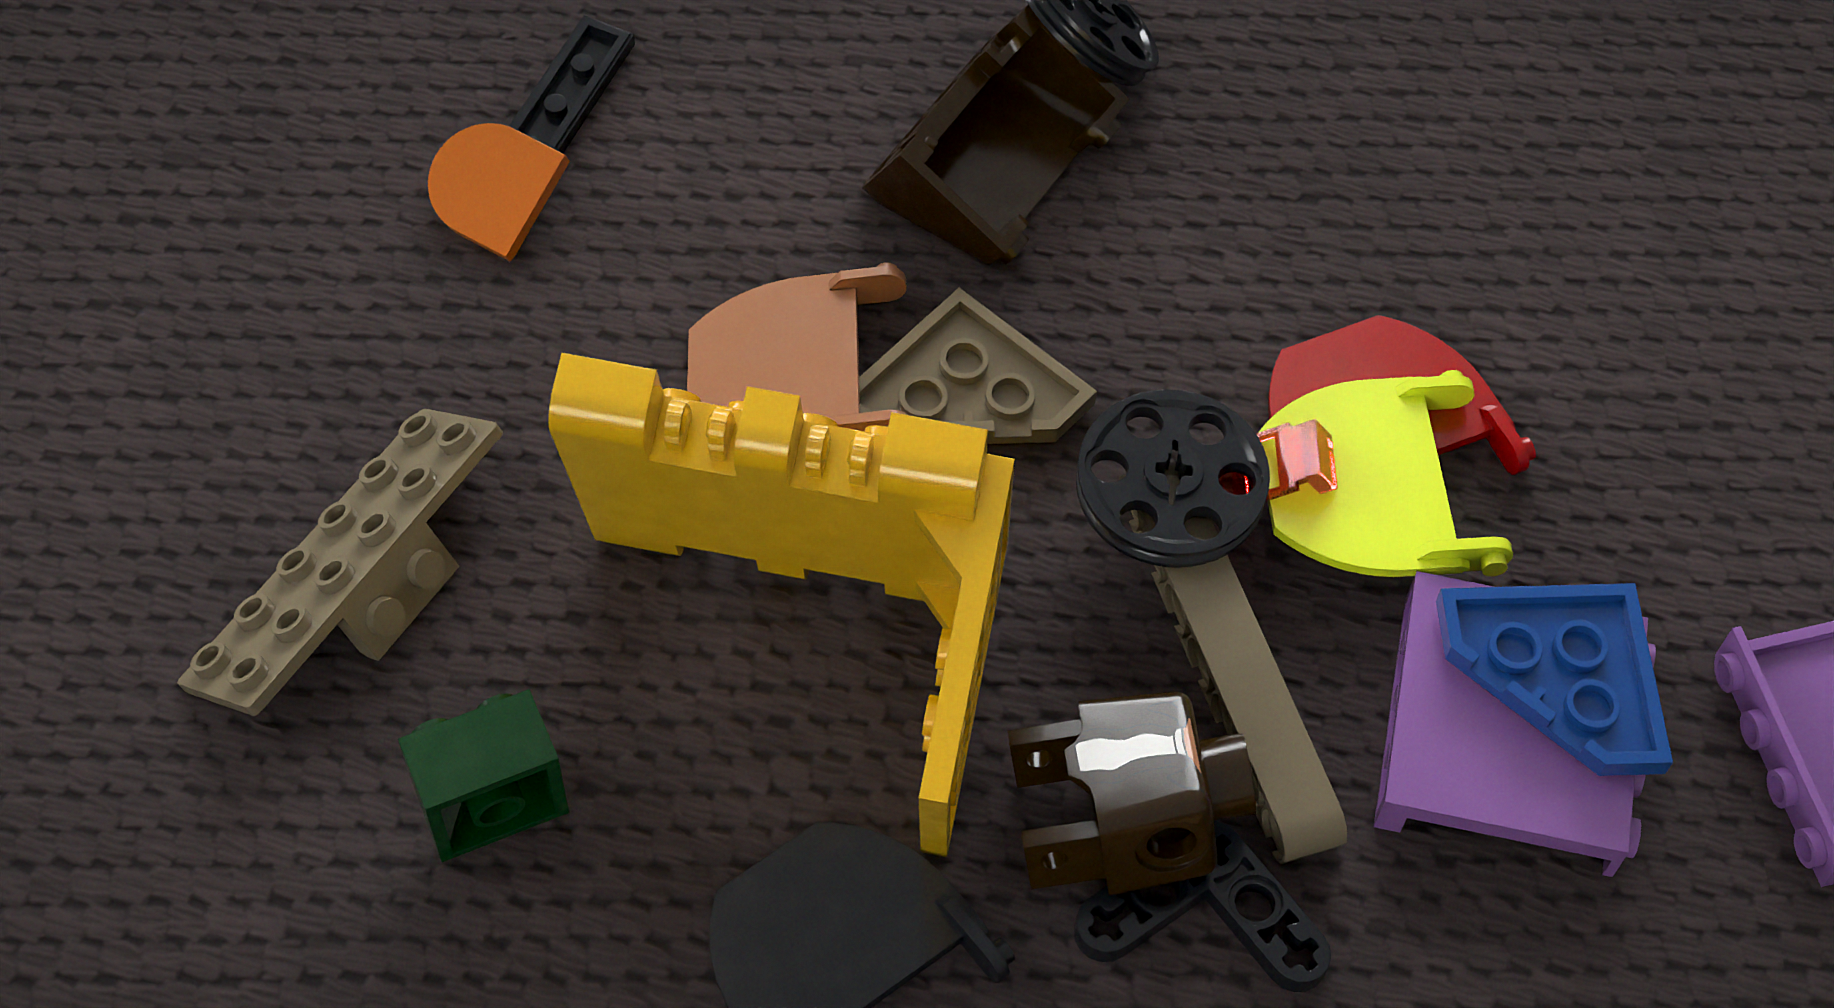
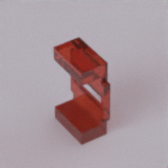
[1219,419,1338,502]

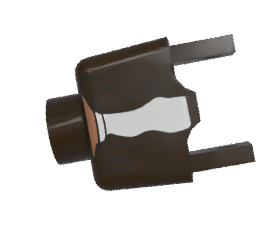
[1007,692,1256,896]

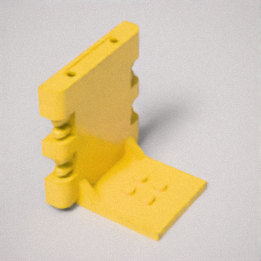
[548,353,1015,857]

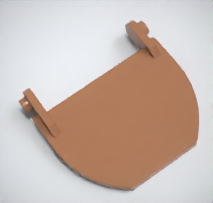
[687,263,908,431]

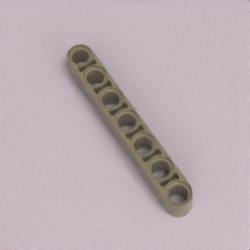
[1118,461,1347,864]

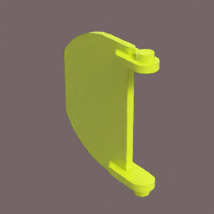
[1257,370,1513,577]

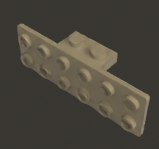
[177,409,503,716]

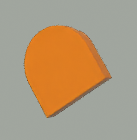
[428,123,570,262]

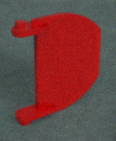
[1268,315,1536,475]

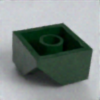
[398,689,569,862]

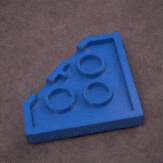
[1436,583,1673,776]

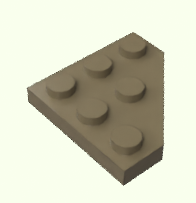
[859,287,1097,444]

